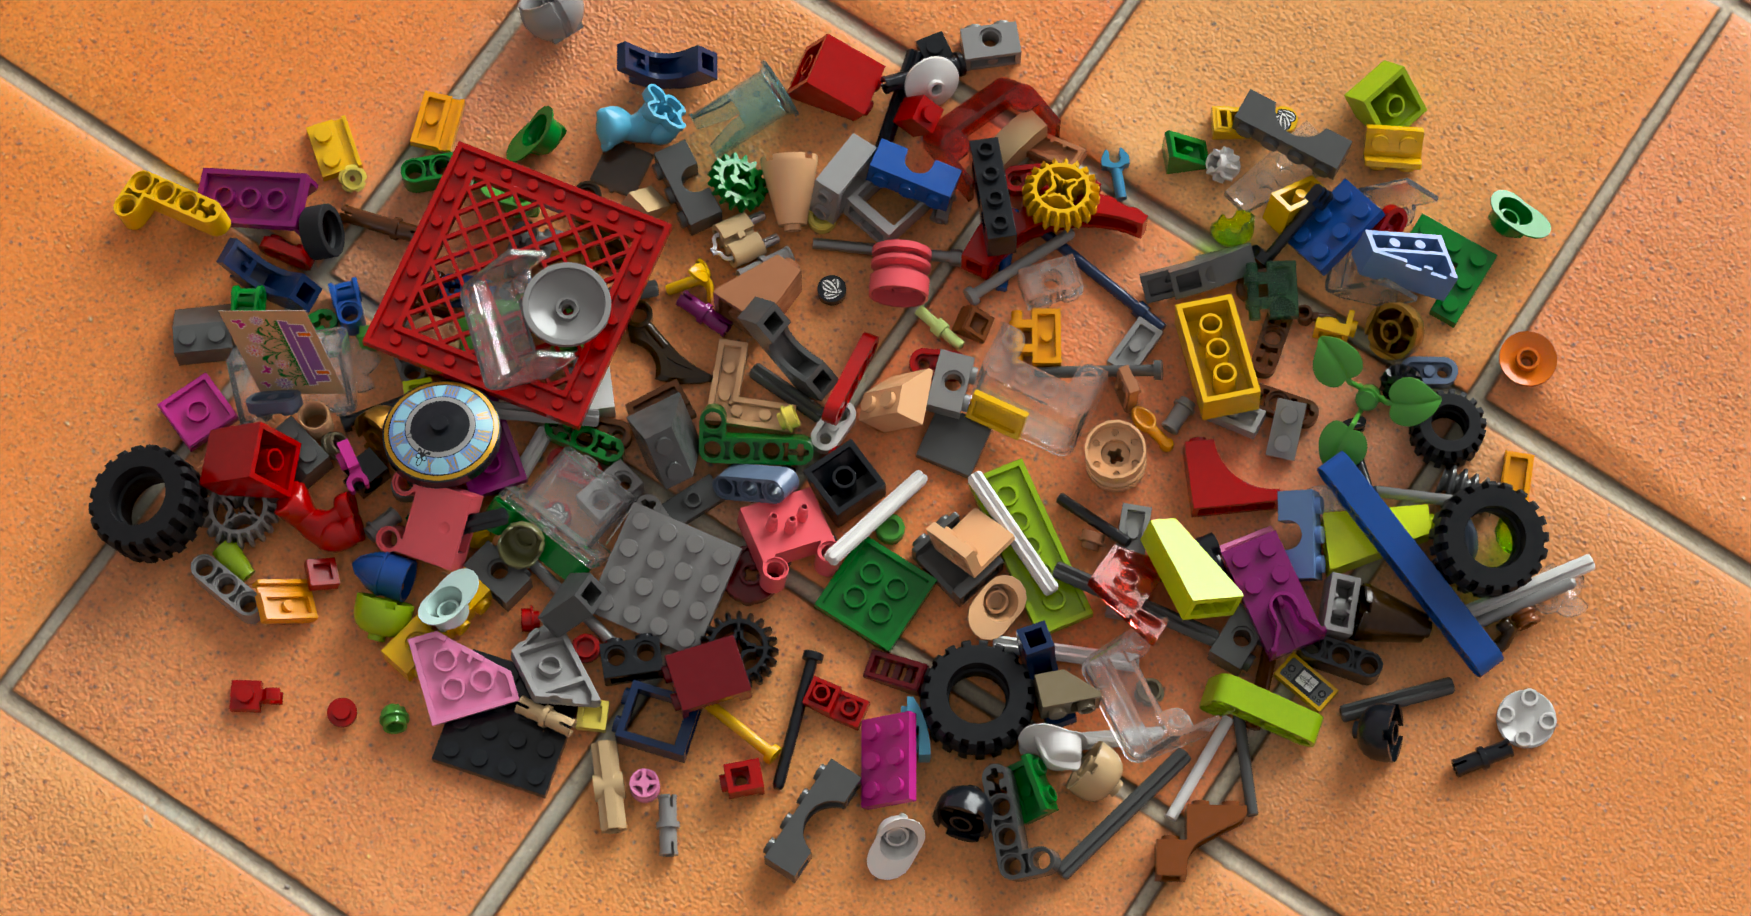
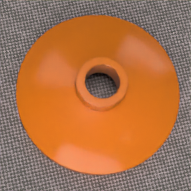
[1499,331,1557,387]

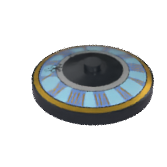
[382,380,502,489]

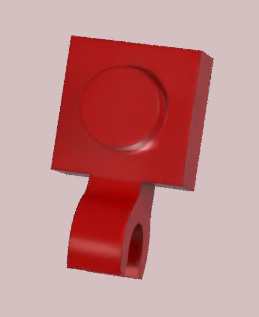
[229,680,284,713]

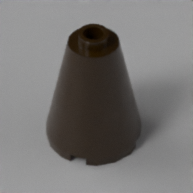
[1348,583,1432,643]

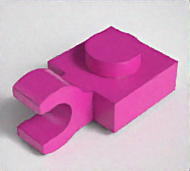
[335,439,370,495]

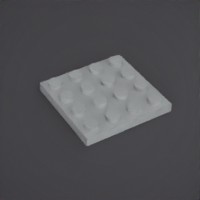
[594,502,743,651]

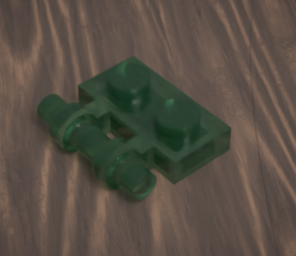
[1243,260,1299,321]

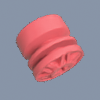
[869,239,932,308]

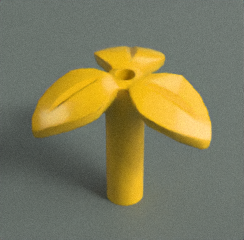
[665,258,714,304]

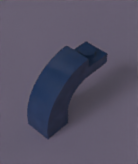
[617,41,718,89]
[216,238,322,313]
[1016,620,1077,727]

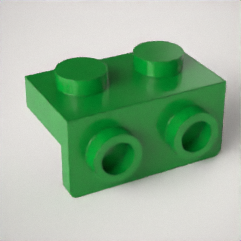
[1008,753,1059,825]

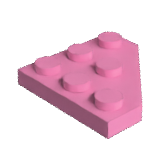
[408,631,519,726]

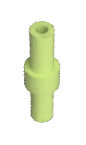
[915,305,965,351]

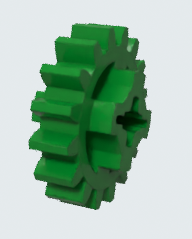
[707,152,768,213]

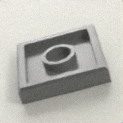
[916,413,992,479]

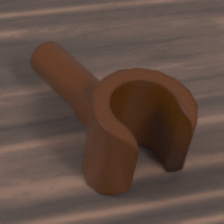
[1297,304,1337,326]

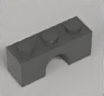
[652,140,723,236]

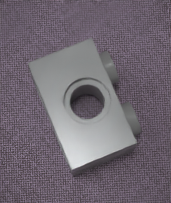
[959,20,1022,71]
[926,349,979,419]

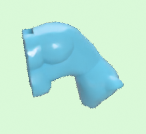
[596,84,686,152]

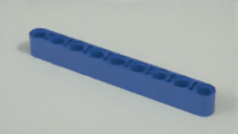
[1317,451,1504,678]

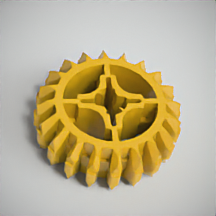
[1022,157,1100,233]

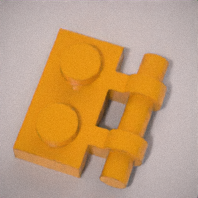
[1008,308,1062,368]

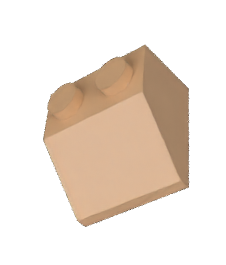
[859,368,933,433]

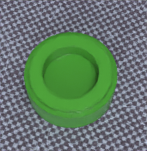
[875,514,905,545]

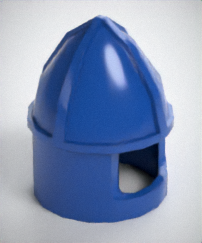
[352,551,417,603]

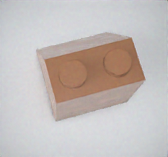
[713,254,802,338]

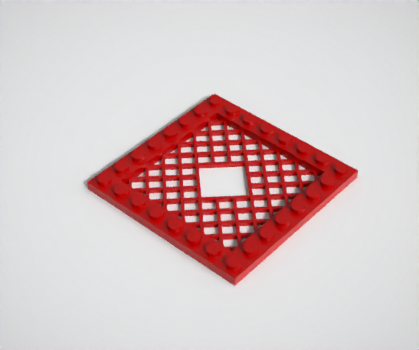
[362,141,672,430]

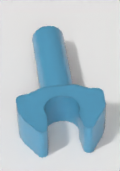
[1100,148,1130,201]

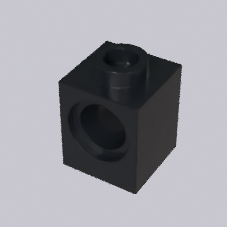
[343,447,391,499]

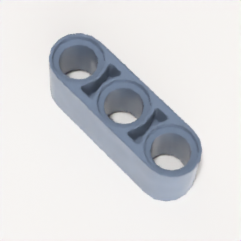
[712,464,799,504]

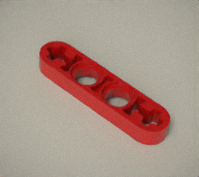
[821,332,879,426]

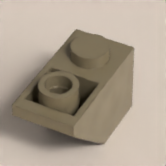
[1033,669,1102,720]

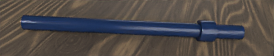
[1040,232,1167,331]

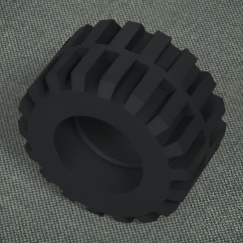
[1409,389,1487,469]

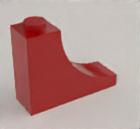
[1182,437,1280,518]

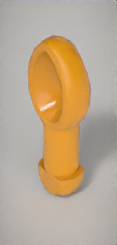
[1131,406,1174,452]

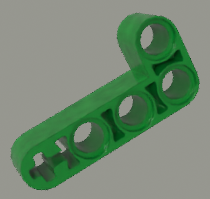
[699,403,814,465]
[486,493,596,580]

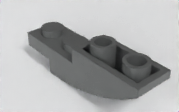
[1139,242,1258,304]

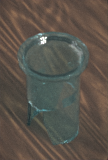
[689,60,799,159]

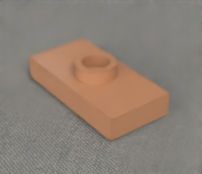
[1026,134,1087,167]
[1114,364,1141,413]

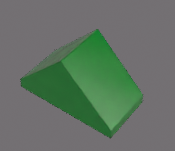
[1162,130,1208,174]

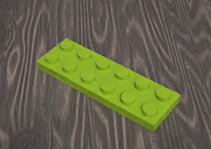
[968,458,1093,634]

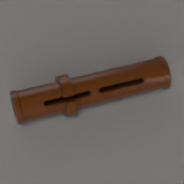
[340,204,418,241]

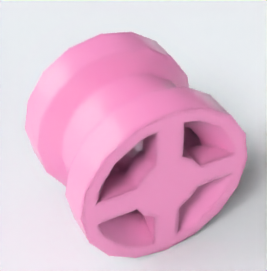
[629,768,660,803]

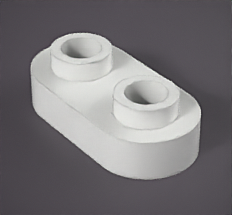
[811,402,856,454]

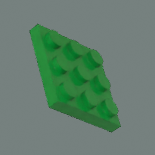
[814,537,937,653]

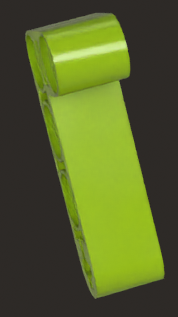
[1199,673,1324,747]

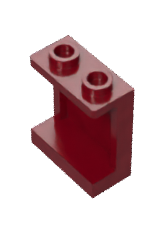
[661,634,752,718]

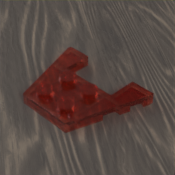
[1087,545,1168,646]

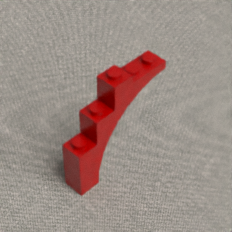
[961,180,1148,280]

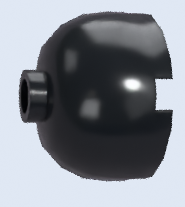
[1352,702,1403,763]
[932,785,994,842]

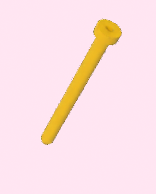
[705,704,782,765]

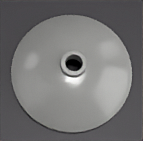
[522,262,611,347]

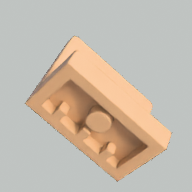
[926,508,1015,578]

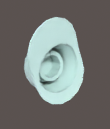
[418,568,479,632]

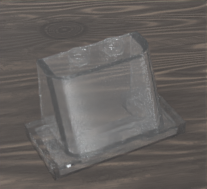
[499,446,638,569]

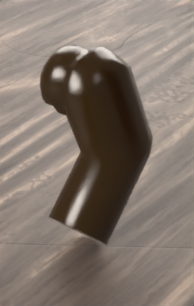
[1494,617,1517,653]

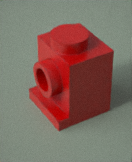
[719,758,765,799]

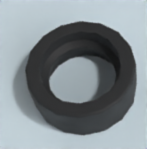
[299,203,345,260]

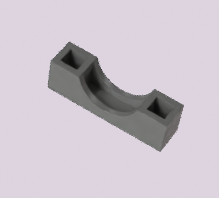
[1232,89,1352,180]
[737,296,838,401]
[763,758,861,883]

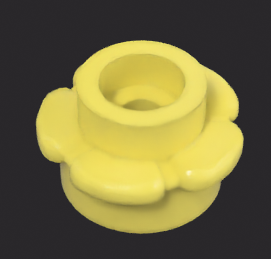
[338,164,367,193]
[776,404,801,432]

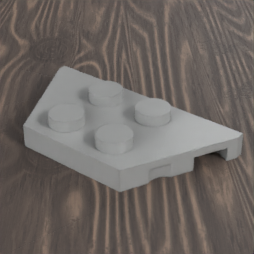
[511,624,601,708]

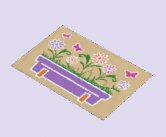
[219,310,346,394]

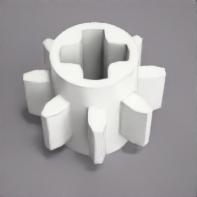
[1205,146,1241,184]

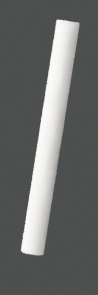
[1165,715,1234,822]

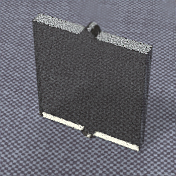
[590,142,654,196]

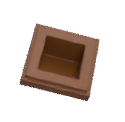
[952,304,995,344]

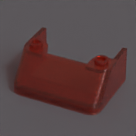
[923,77,1061,202]

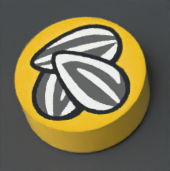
[1275,106,1298,134]

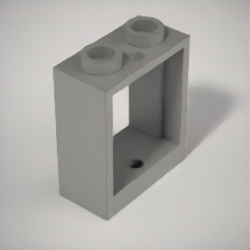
[809,133,877,224]
[843,168,931,242]

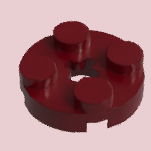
[725,546,780,606]

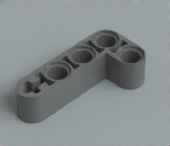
[982,764,1061,882]

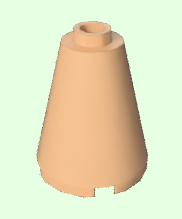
[760,152,818,232]

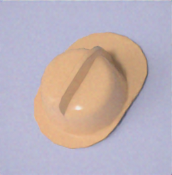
[967,575,1027,640]

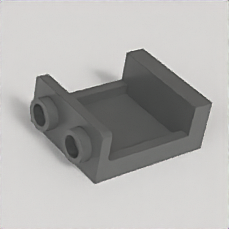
[912,511,1004,607]

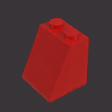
[786,34,886,121]
[199,421,302,499]

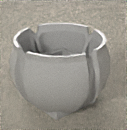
[518,0,584,45]

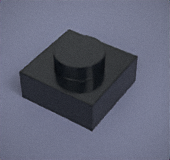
[916,31,953,60]

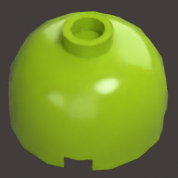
[354,592,415,642]

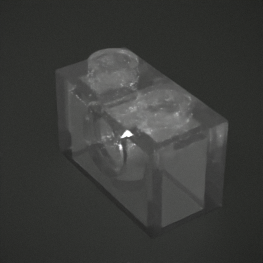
[1017,254,1084,311]

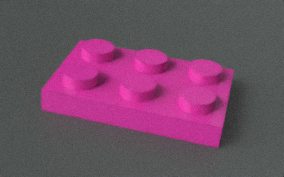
[861,711,916,810]

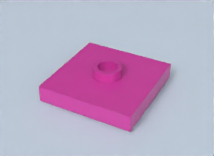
[157,372,240,452]

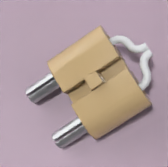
[710,210,780,268]

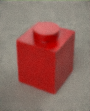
[893,94,944,137]

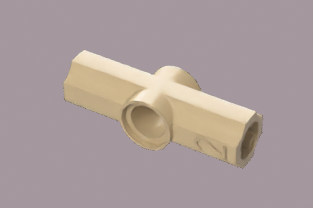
[591,740,627,834]

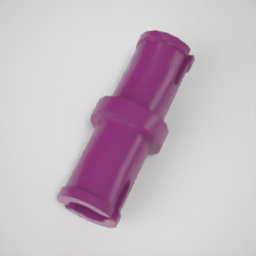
[676,290,733,337]

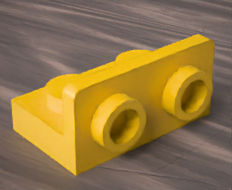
[1363,124,1424,172]

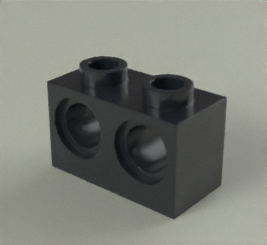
[599,633,664,686]

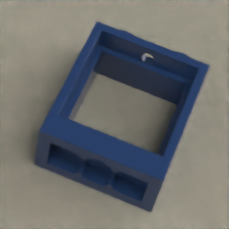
[612,680,703,763]

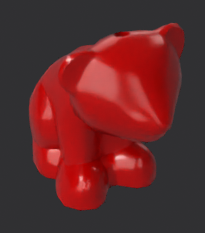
[274,481,366,553]

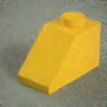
[1262,175,1328,235]

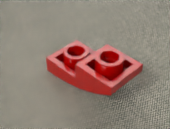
[802,676,870,731]

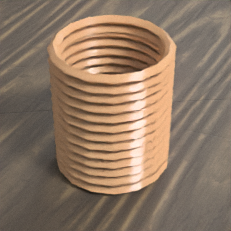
[298,400,334,442]

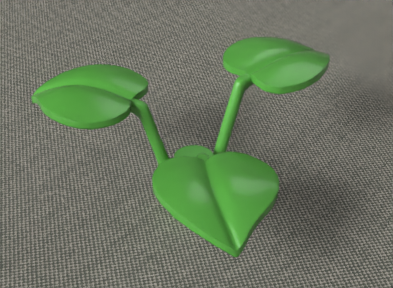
[1313,336,1442,465]

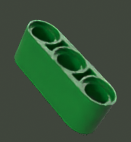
[401,152,478,193]

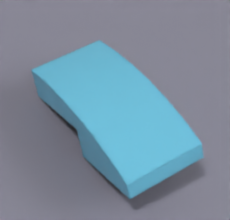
[901,696,931,763]

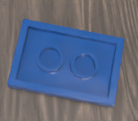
[1287,178,1386,276]

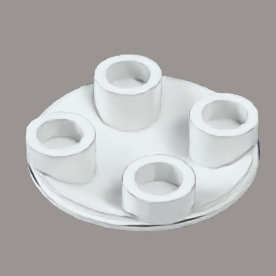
[1496,688,1557,748]

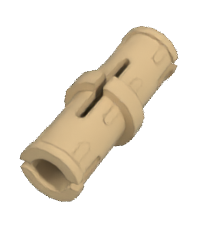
[515,695,577,738]

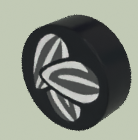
[817,275,846,306]

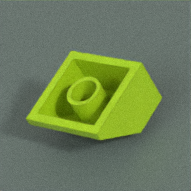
[1344,60,1427,127]

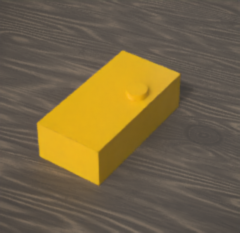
[1174,294,1261,420]

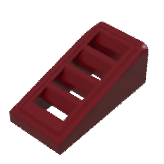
[863,649,929,697]

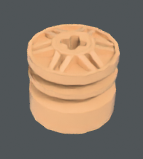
[1084,420,1147,493]

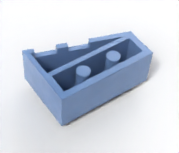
[1351,230,1458,301]

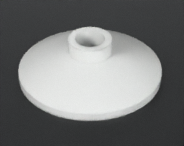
[904,56,959,106]

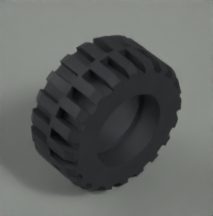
[89,444,208,563]
[1429,481,1549,598]
[920,640,1035,760]

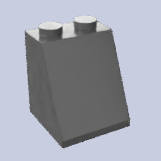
[626,392,699,490]

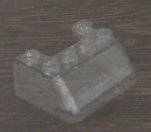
[969,322,1109,456]

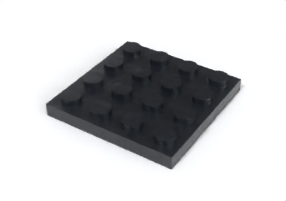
[432,649,578,799]

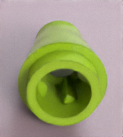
[212,540,255,582]

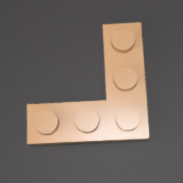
[706,338,797,434]

